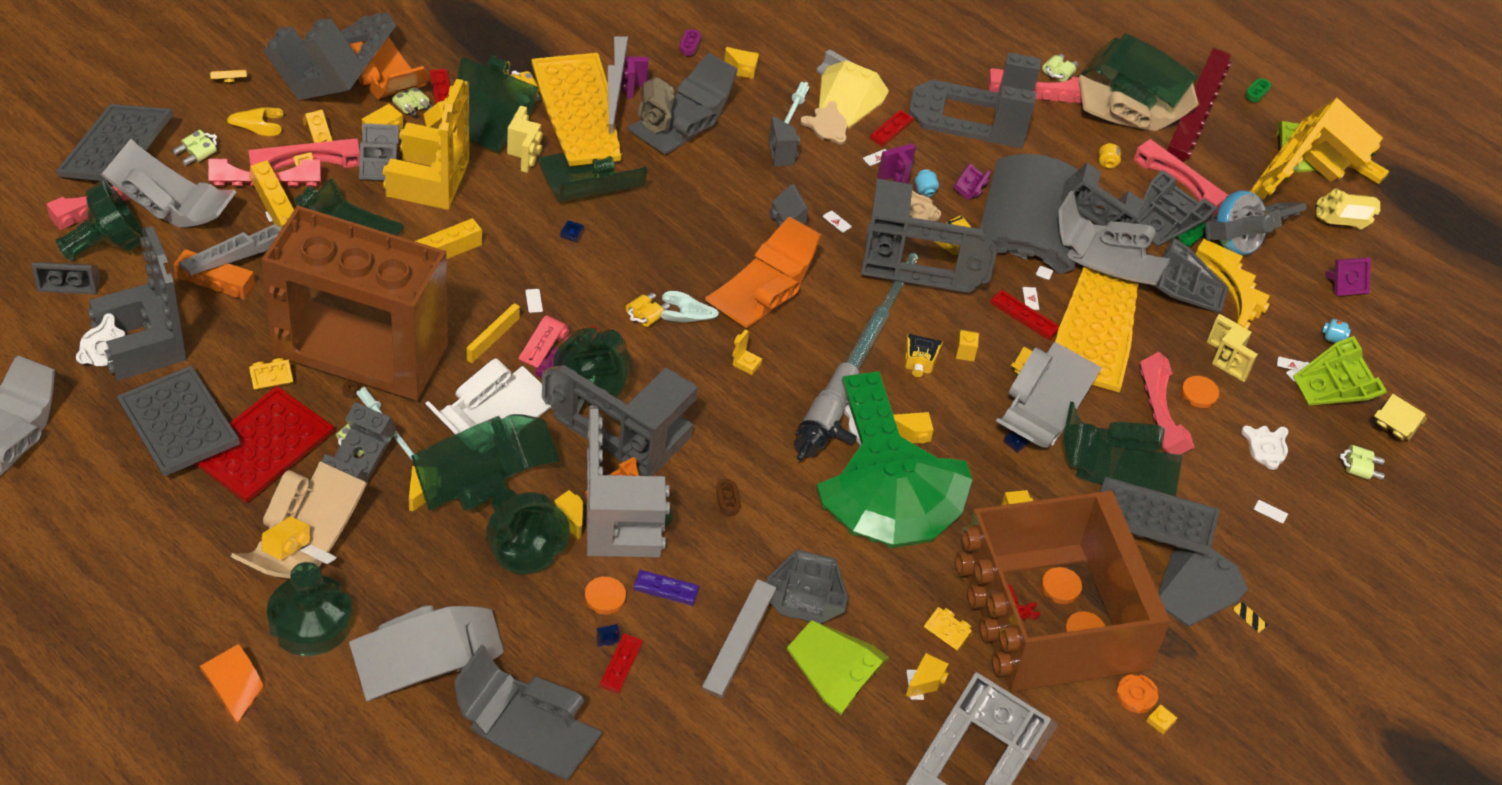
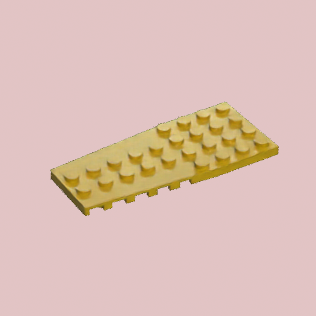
[531,53,621,166]
[1055,266,1139,392]

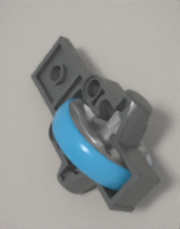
[1205,190,1306,256]

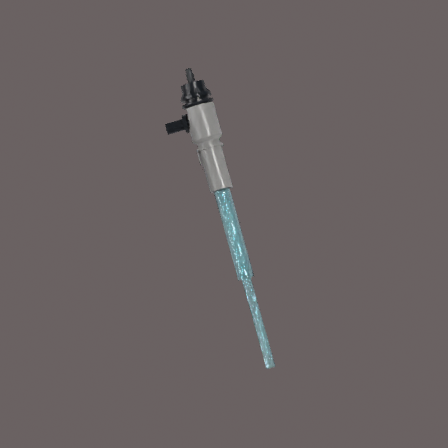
[794,253,918,461]

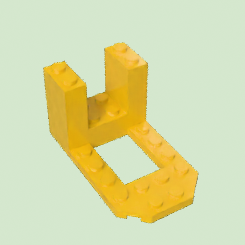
[383,79,469,210]
[1250,98,1383,200]

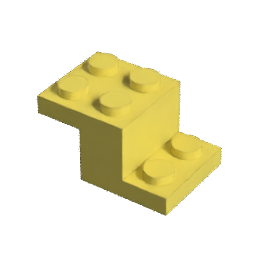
[507,106,543,173]
[1207,314,1258,382]
[1375,394,1427,441]

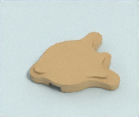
[800,101,847,145]
[909,190,941,221]

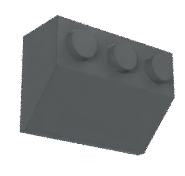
[31,262,100,295]

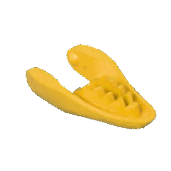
[227,107,284,136]

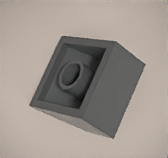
[768,117,800,166]
[769,184,808,229]

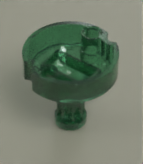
[55,180,143,261]
[553,328,632,405]
[486,489,570,574]
[267,562,353,656]

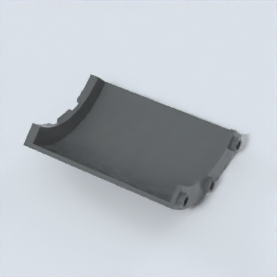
[980,154,1085,274]

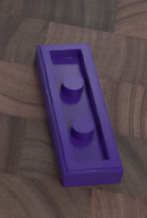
[634,570,699,606]

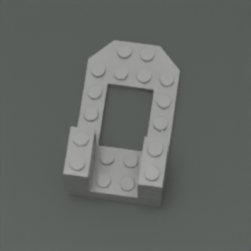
[587,405,670,557]
[906,672,1058,785]

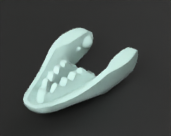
[661,291,718,323]

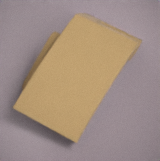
[1079,75,1199,131]
[231,462,367,578]

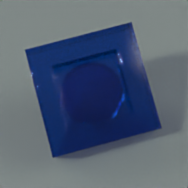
[560,220,584,242]
[1003,431,1031,453]
[596,624,620,647]

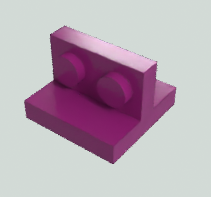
[613,56,648,98]
[877,143,916,184]
[1326,257,1371,296]

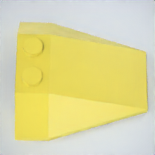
[819,60,889,128]

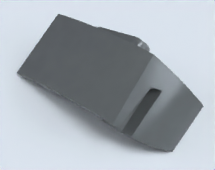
[628,53,738,154]
[455,645,602,780]

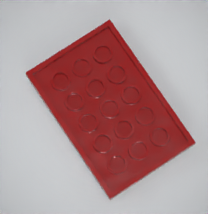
[194,386,334,504]

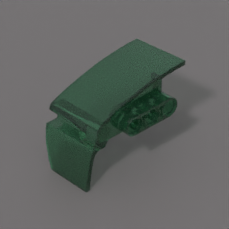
[1077,34,1198,111]
[1064,402,1183,496]
[411,414,559,511]

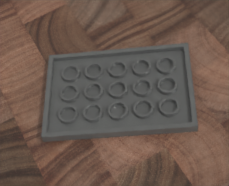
[56,104,174,181]
[117,365,240,477]
[1100,477,1220,555]

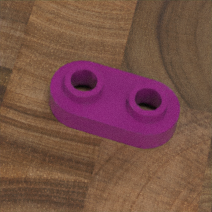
[679,29,701,56]

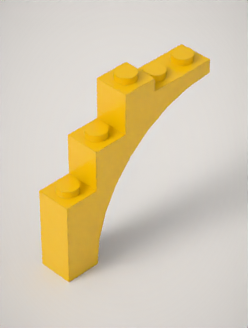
[1196,239,1270,330]

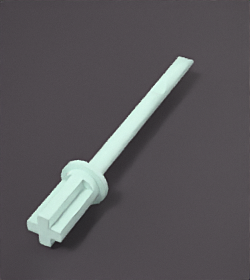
[784,82,809,124]
[356,387,417,461]

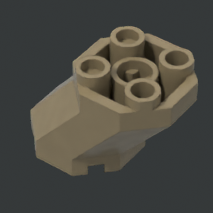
[638,77,674,133]

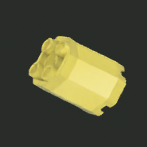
[1316,188,1380,230]

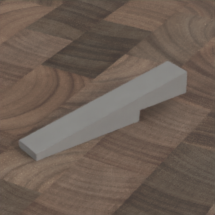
[608,37,628,133]
[179,223,282,275]
[702,579,776,699]

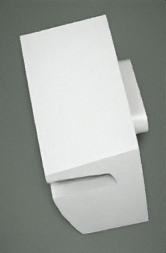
[425,359,551,454]

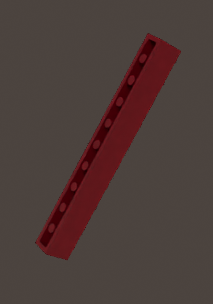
[1167,48,1232,163]

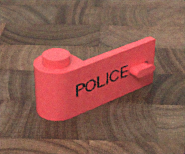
[518,315,569,368]

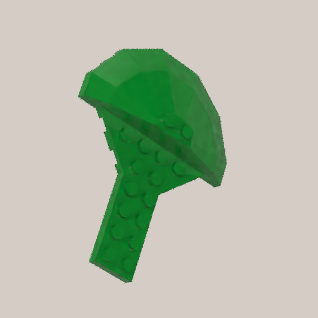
[816,371,972,548]

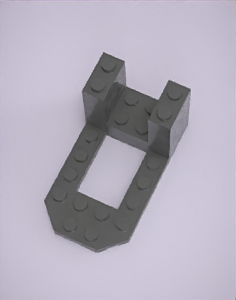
[263,12,396,100]
[909,52,1041,149]
[861,179,997,293]
[87,226,186,381]
[542,365,698,476]

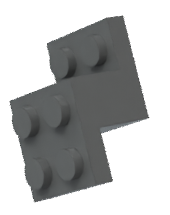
[359,123,399,180]

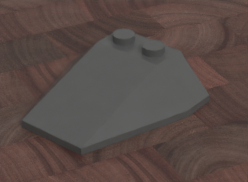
[1134,170,1217,247]
[1151,238,1229,313]
[1158,548,1248,627]
[766,550,848,624]

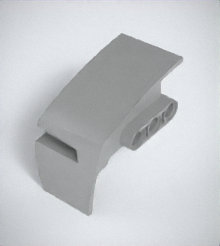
[101,139,236,227]
[1059,191,1170,285]
[996,342,1102,448]
[0,355,55,476]
[349,606,504,702]

